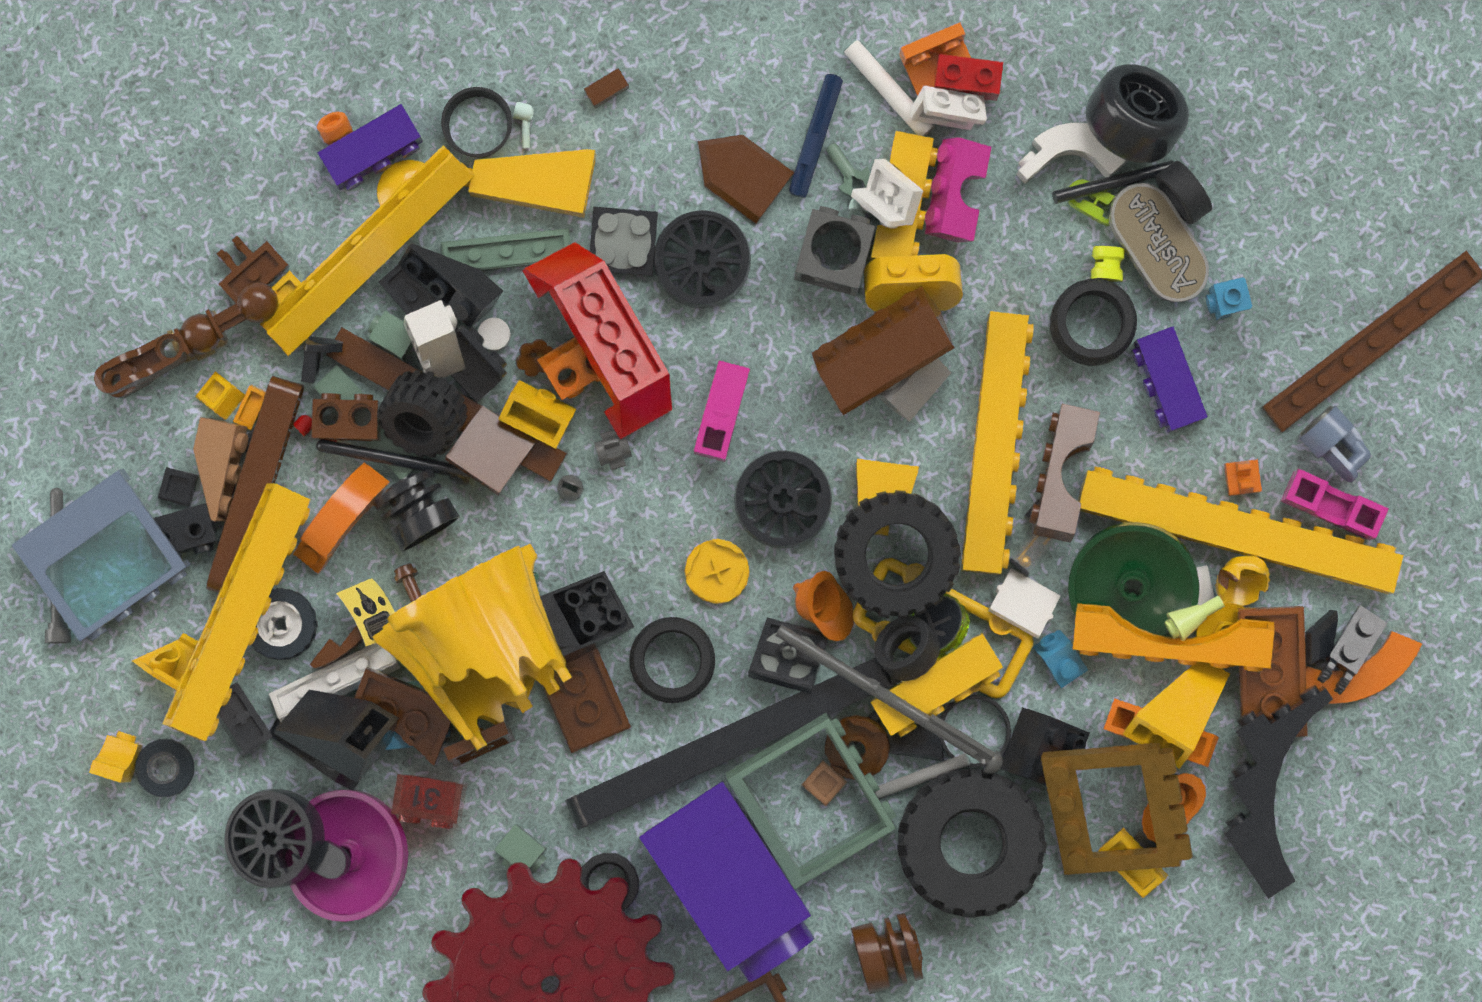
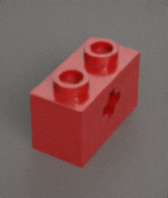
[934,54,1004,101]

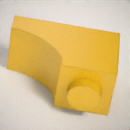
[89,731,143,783]

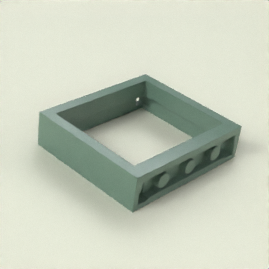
[726,713,897,889]

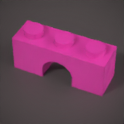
[924,137,992,243]
[1280,469,1389,541]

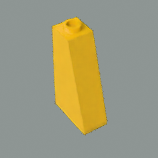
[464,149,596,218]
[1123,662,1230,769]

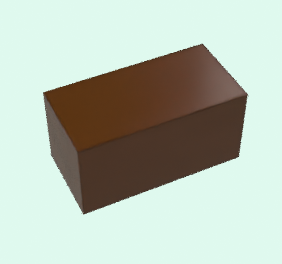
[584,68,629,109]

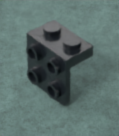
[451,325,507,403]

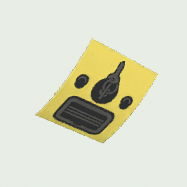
[336,578,395,647]

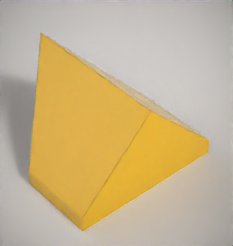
[132,633,198,690]

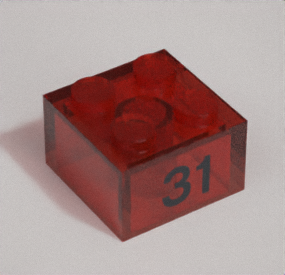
[391,774,468,829]

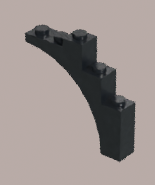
[1223,685,1333,899]

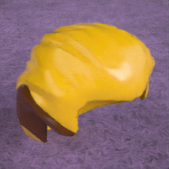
[1215,555,1270,606]

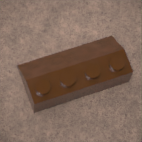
[812,286,955,415]

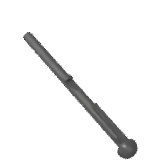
[775,625,1003,774]

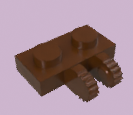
[216,236,290,303]

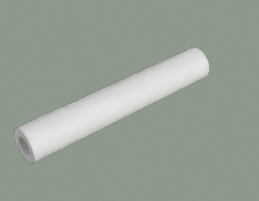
[844,40,935,136]

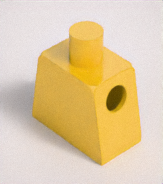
[856,459,919,536]

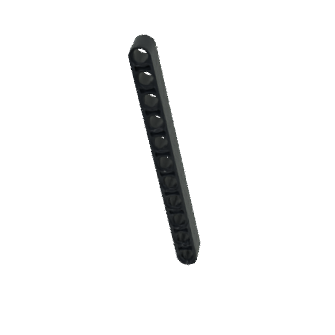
[565,657,901,830]

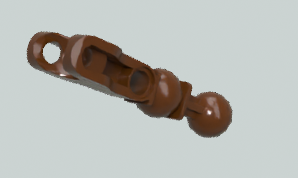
[94,282,278,398]

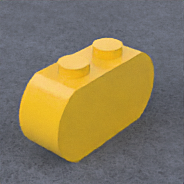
[863,254,963,312]

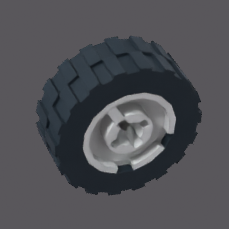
[252,588,318,660]

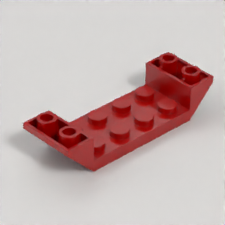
[522,242,672,439]

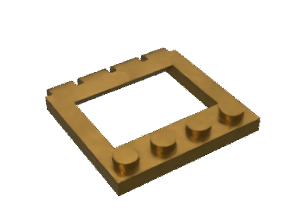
[1041,743,1193,875]

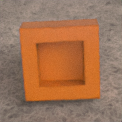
[1224,459,1262,496]

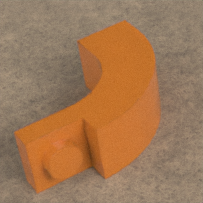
[293,462,390,574]

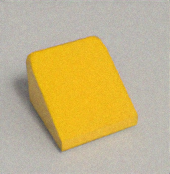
[195,371,245,420]

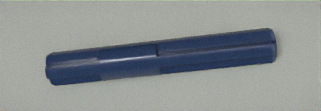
[789,74,843,198]

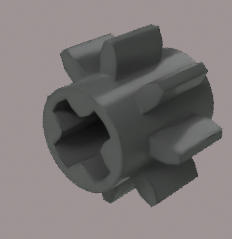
[594,430,632,470]

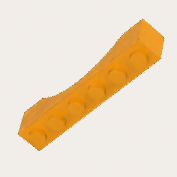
[1073,603,1274,672]

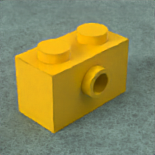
[498,380,577,449]

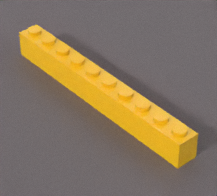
[1078,467,1404,594]

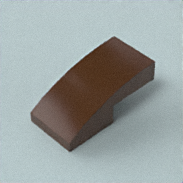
[310,625,364,669]

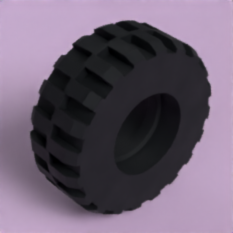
[897,769,1047,918]

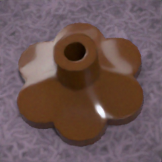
[516,339,554,377]

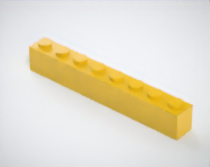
[961,311,1034,575]
[162,483,311,741]

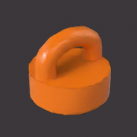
[317,112,353,145]

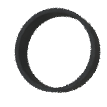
[939,695,1011,767]

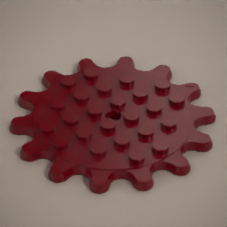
[422,858,676,1002]

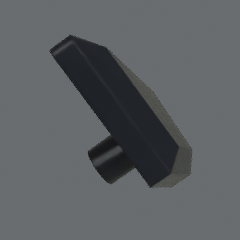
[1305,610,1338,665]

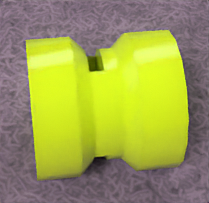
[1090,246,1125,282]

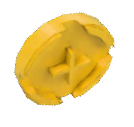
[685,539,750,604]

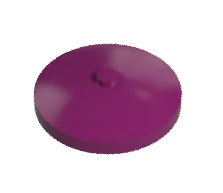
[285,790,408,922]

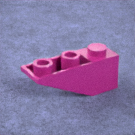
[694,360,750,462]

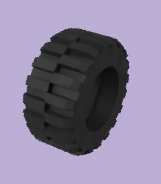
[834,490,961,619]

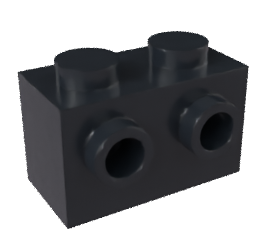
[145,503,220,564]

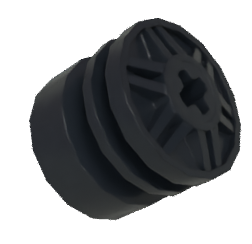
[373,469,460,552]

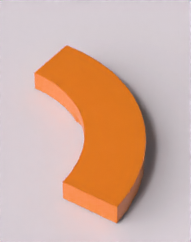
[1306,631,1422,704]

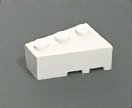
[404,300,465,378]

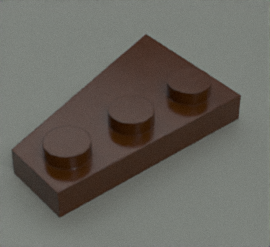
[354,667,451,765]

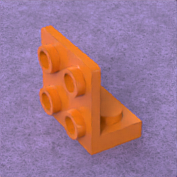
[899,22,971,96]

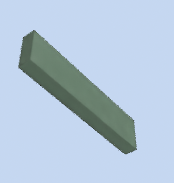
[441,228,571,271]
[313,365,424,480]

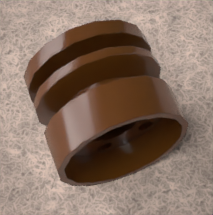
[851,913,923,994]

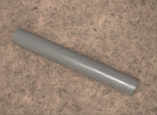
[875,753,970,799]

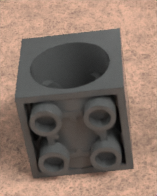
[794,206,875,296]

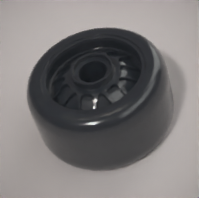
[1086,64,1189,163]

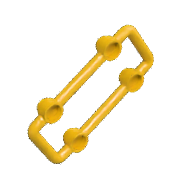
[853,558,1034,699]

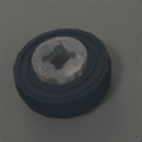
[135,739,195,797]

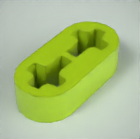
[1068,179,1115,226]

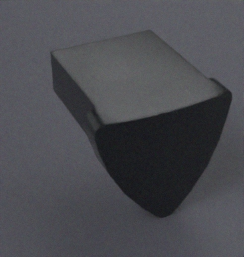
[301,336,343,383]

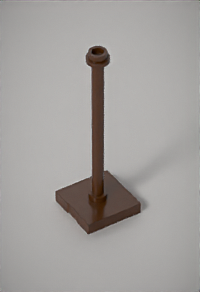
[394,563,516,767]

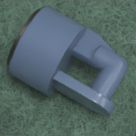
[1299,406,1371,482]

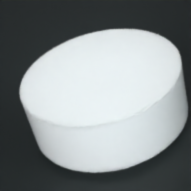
[478,318,511,351]

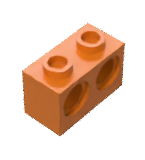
[537,337,600,400]

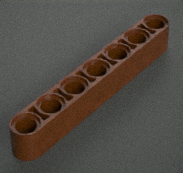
[206,376,304,593]

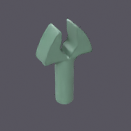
[826,143,870,198]

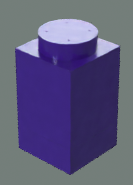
[639,781,815,983]

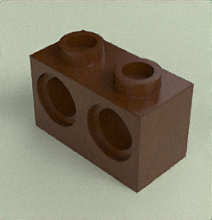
[312,393,381,442]

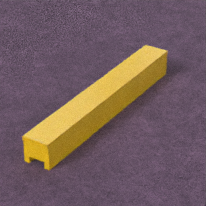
[260,145,475,356]

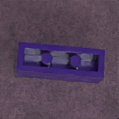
[317,104,423,191]
[1131,326,1208,433]

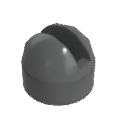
[557,475,583,501]

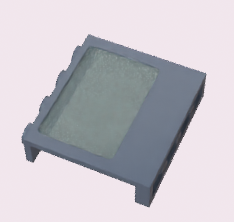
[12,469,191,641]

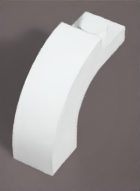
[1017,123,1128,184]

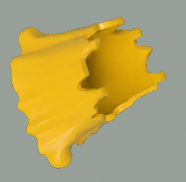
[372,544,572,751]

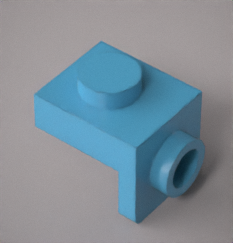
[1205,277,1252,320]
[1033,630,1088,688]

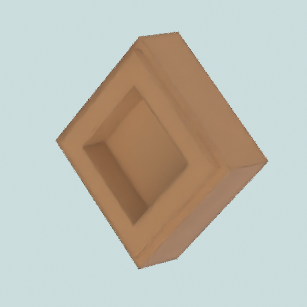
[801,760,847,806]

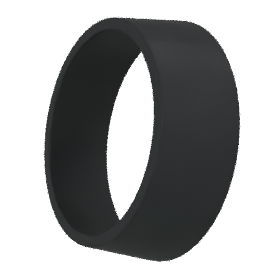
[441,87,512,158]

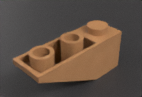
[193,417,248,521]

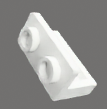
[910,86,987,130]
[851,159,923,228]

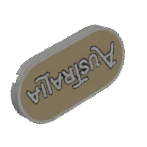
[1109,183,1209,302]

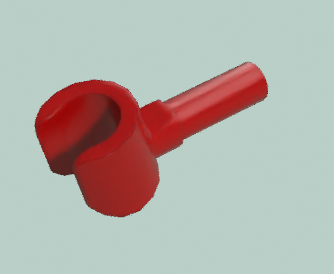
[293,415,337,442]

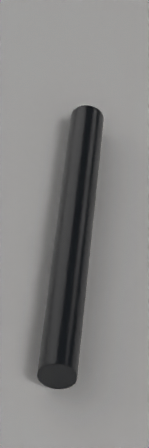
[1052,160,1174,204]

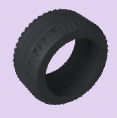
[1050,278,1137,366]
[629,617,715,703]

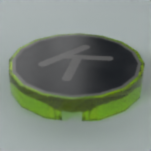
[909,594,970,658]

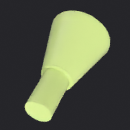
[1164,596,1225,641]

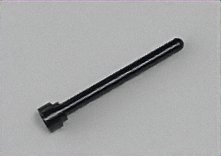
[316,439,470,486]

